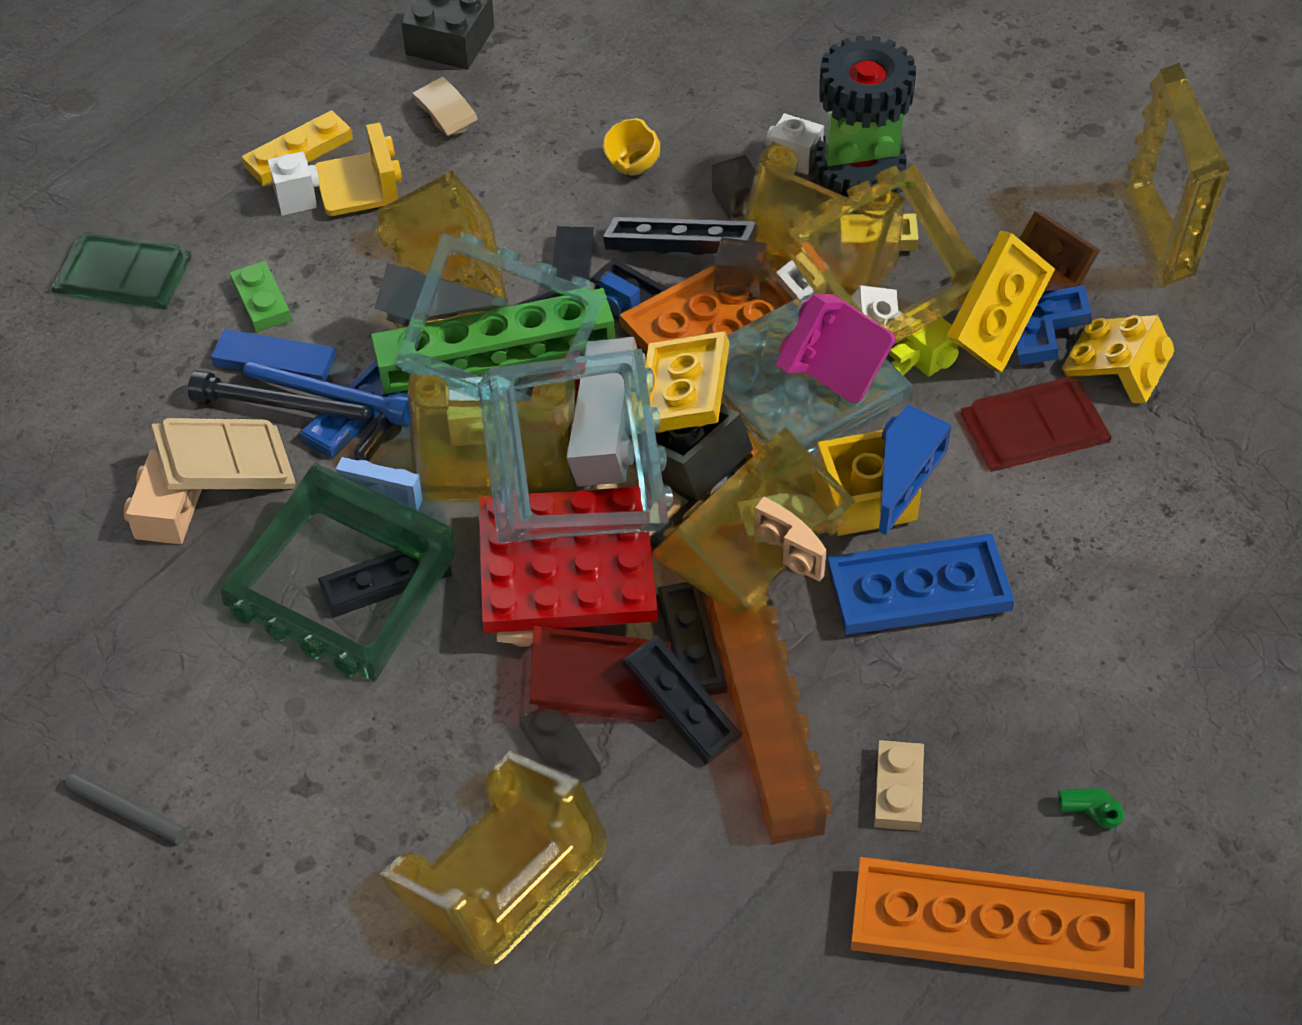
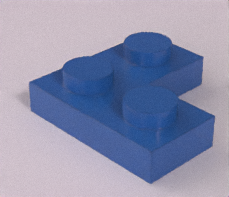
[1016,285,1092,365]

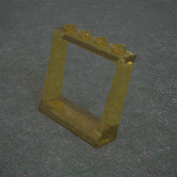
[1127,63,1230,288]
[776,165,982,345]

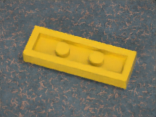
[242,110,353,186]

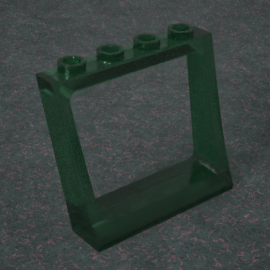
[220,463,455,682]

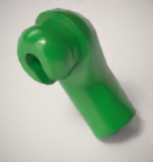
[1058,788,1125,829]

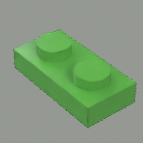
[230,261,292,333]

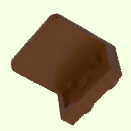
[988,211,1100,293]

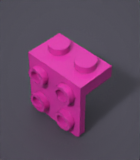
[775,294,895,403]

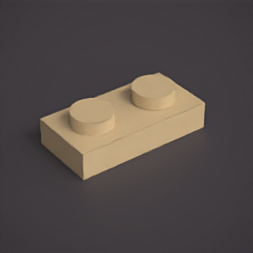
[874,740,924,831]

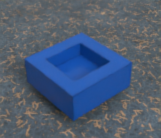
[600,272,640,317]

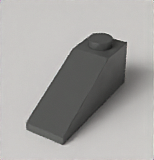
[374,263,508,326]

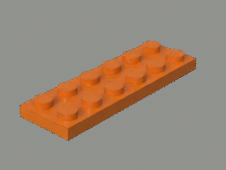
[851,857,1145,987]

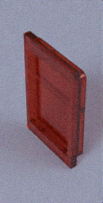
[961,378,1112,472]
[528,626,671,723]

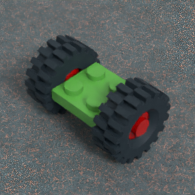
[813,35,916,214]

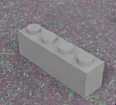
[567,337,646,486]

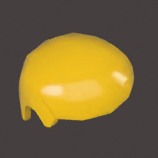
[602,118,660,176]

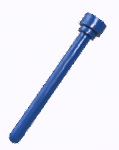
[243,362,418,427]

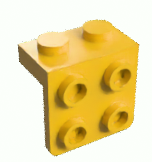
[315,122,402,216]
[1062,315,1174,403]

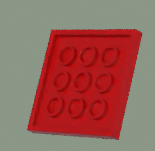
[479,486,658,634]

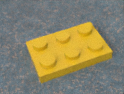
[947,230,1055,373]
[634,331,730,435]

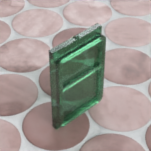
[51,231,192,310]

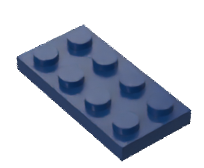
[827,533,1015,635]

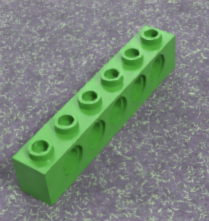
[371,288,615,395]

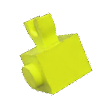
[888,306,959,378]

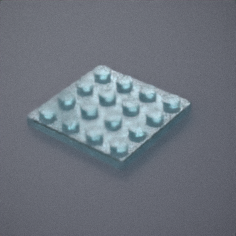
[721,291,913,467]

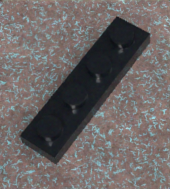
[603,217,758,257]

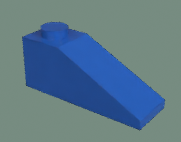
[879,404,951,535]

